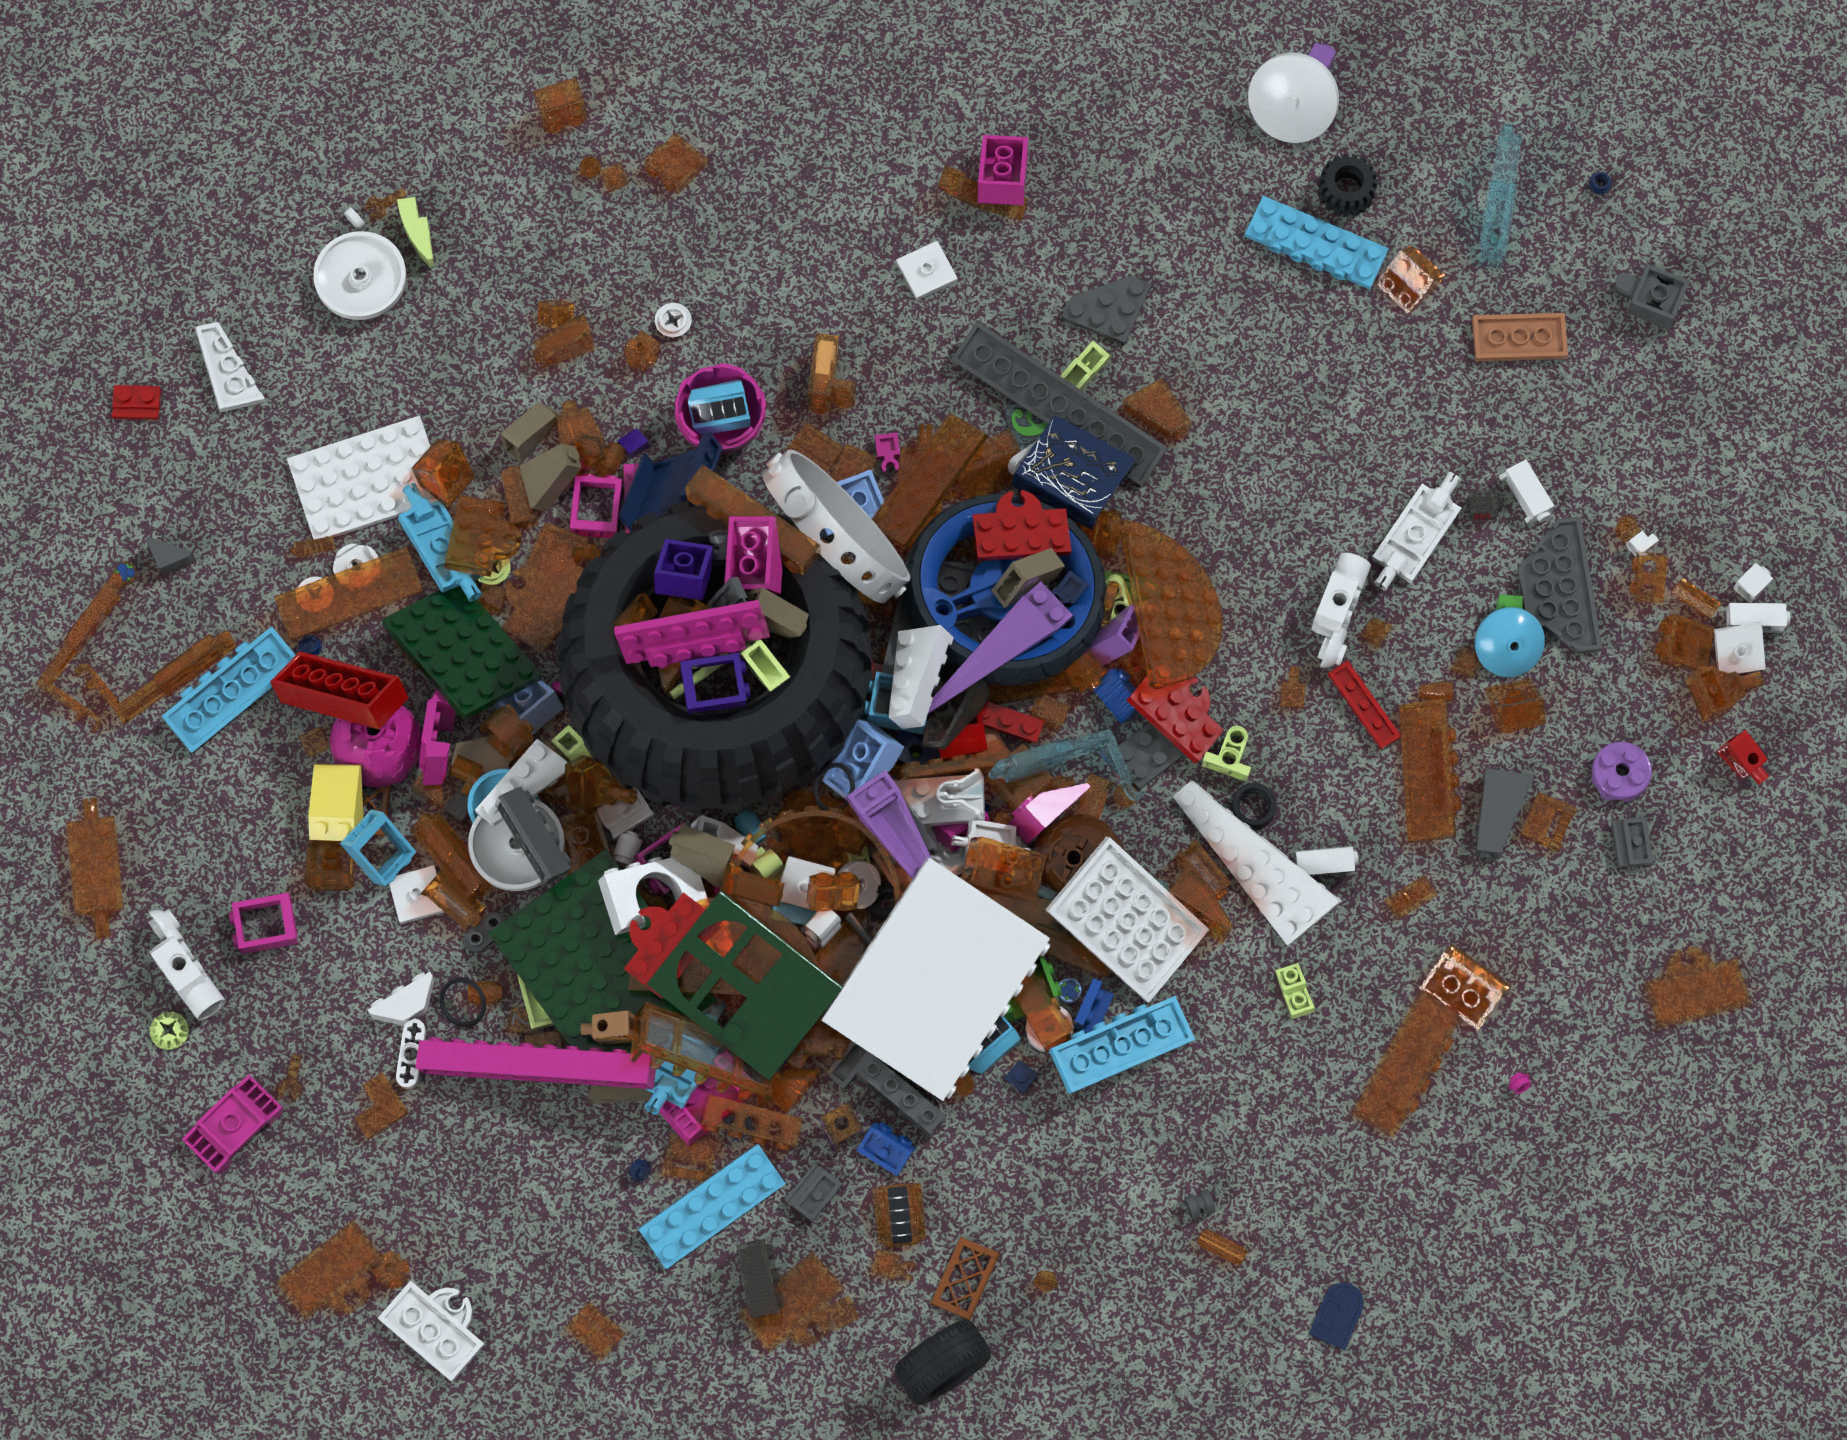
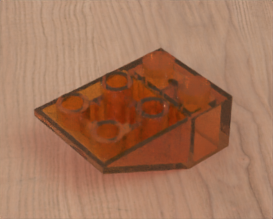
[961,836,1047,902]

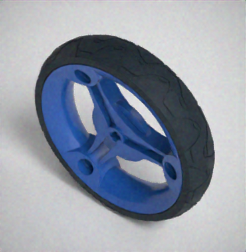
[903,494,1107,686]

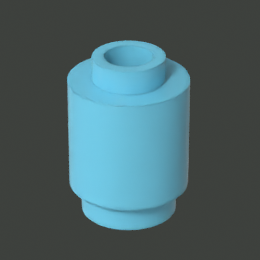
[734,809,768,845]

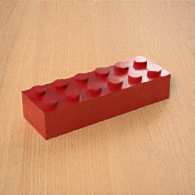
[270,651,409,729]

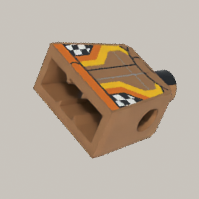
[581,1011,641,1044]

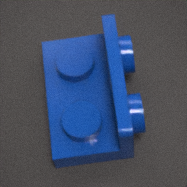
[1074,978,1114,1033]
[856,1122,917,1176]

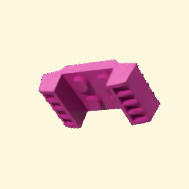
[419,689,455,785]
[659,1051,760,1147]
[182,1075,283,1174]

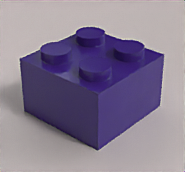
[654,539,713,601]

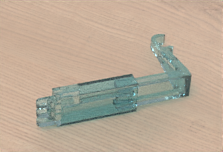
[1478,123,1523,268]
[988,729,1146,801]

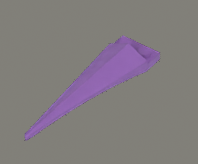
[927,581,1073,715]
[846,770,932,879]

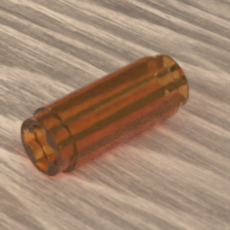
[1197,1228,1248,1266]

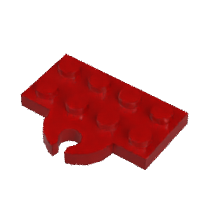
[972,490,1072,561]
[1126,666,1224,764]
[624,892,722,999]

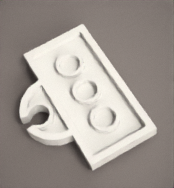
[378,1281,485,1382]

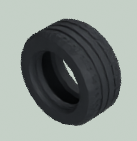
[895,1319,991,1405]

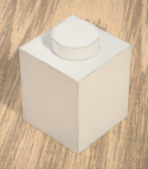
[1733,563,1773,603]

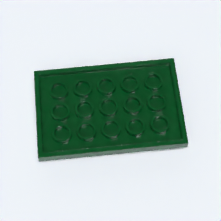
[382,586,542,720]

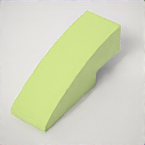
[397,197,434,268]
[1061,341,1112,390]
[739,639,790,692]

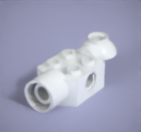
[1311,553,1371,668]
[148,909,226,1021]

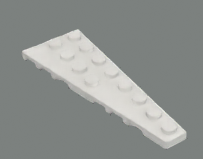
[1173,781,1342,946]

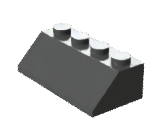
[495,786,572,887]

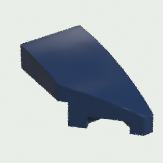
[1051,571,1089,605]

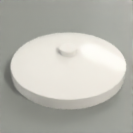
[1248,53,1339,143]
[314,231,406,320]
[468,799,565,891]

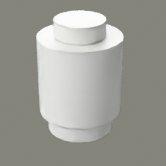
[613,831,643,867]

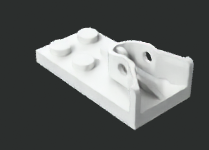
[893,768,985,826]

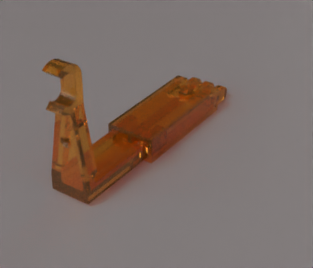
[35,573,124,732]
[74,631,236,724]

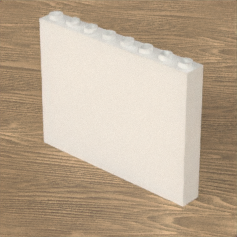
[820,857,1050,1101]

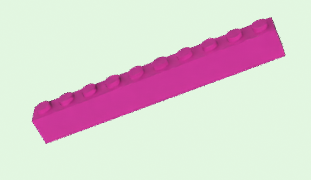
[415,1037,657,1089]

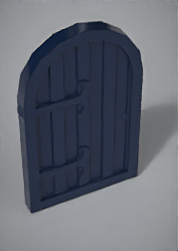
[1309,1282,1364,1350]

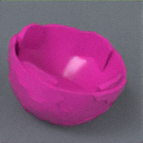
[674,363,766,454]
[330,706,422,788]

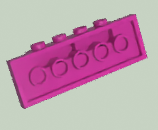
[614,600,770,668]

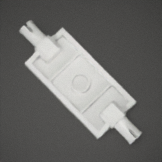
[1372,472,1461,591]

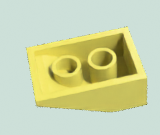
[308,764,364,841]

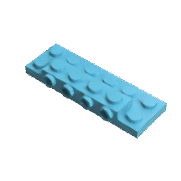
[1245,196,1389,289]
[161,626,295,753]
[1049,996,1195,1094]

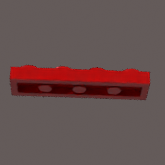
[1328,660,1401,751]

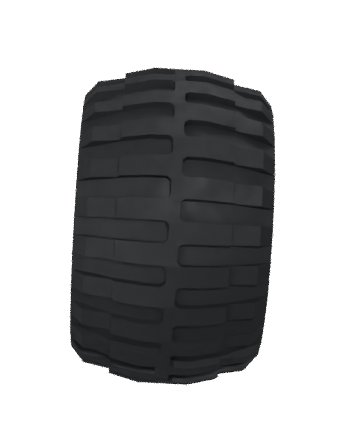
[557,498,872,815]

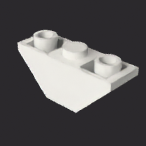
[368,972,434,1026]

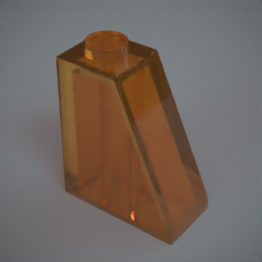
[531,313,595,369]
[1122,378,1191,441]

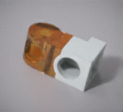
[1615,515,1659,560]

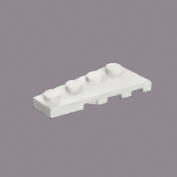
[195,322,265,412]
[475,739,574,827]

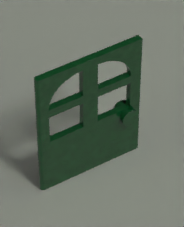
[647,891,843,1080]

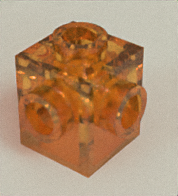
[624,330,661,372]
[1064,651,1107,693]
[373,1252,410,1289]

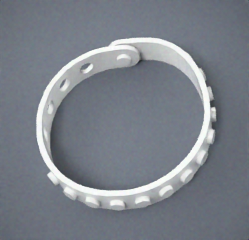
[762,450,910,603]

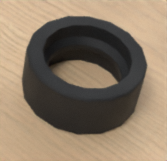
[1231,783,1277,830]

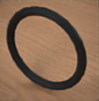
[813,763,855,813]
[439,977,487,1027]

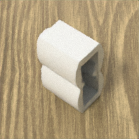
[804,904,842,949]

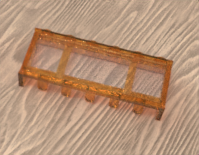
[630,1002,773,1109]

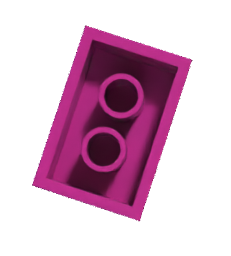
[978,135,1028,205]

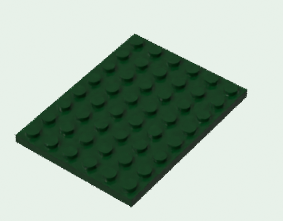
[488,849,718,1087]

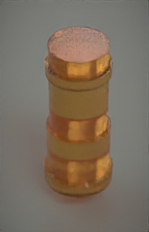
[290,536,336,558]

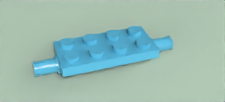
[398,483,484,602]
[645,999,726,1115]

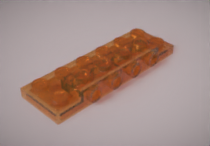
[1399,699,1461,843]
[1352,991,1463,1138]

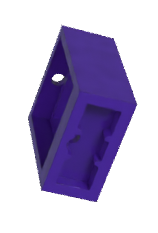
[680,653,750,714]

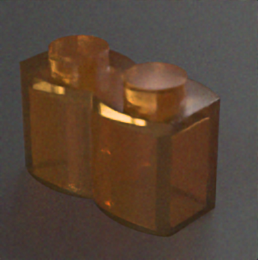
[806,872,860,911]

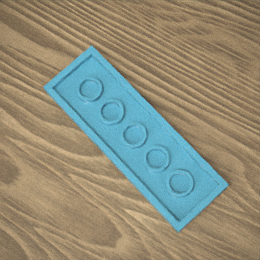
[638,1144,786,1269]

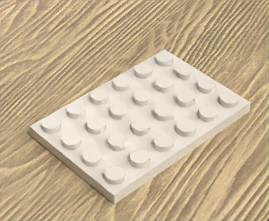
[287,416,448,544]
[1045,836,1209,1003]

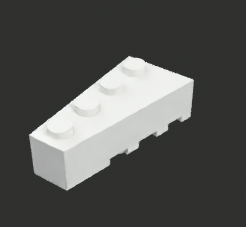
[889,625,954,729]

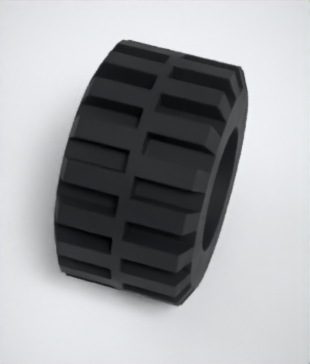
[1318,154,1377,217]

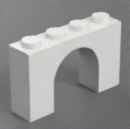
[598,855,709,935]

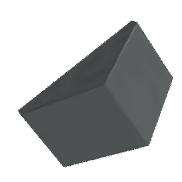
[146,536,195,576]

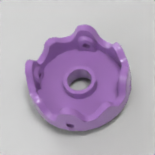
[1591,742,1652,802]

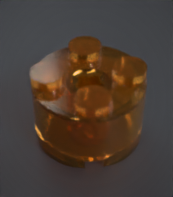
[480,703,534,761]

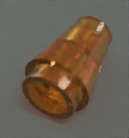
[1419,680,1454,704]

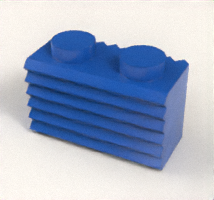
[1092,667,1138,723]

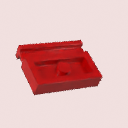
[112,385,161,420]

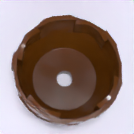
[1031,813,1125,899]

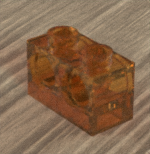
[1629,551,1668,603]

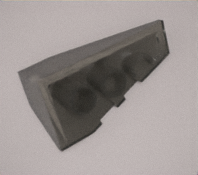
[922,669,991,750]

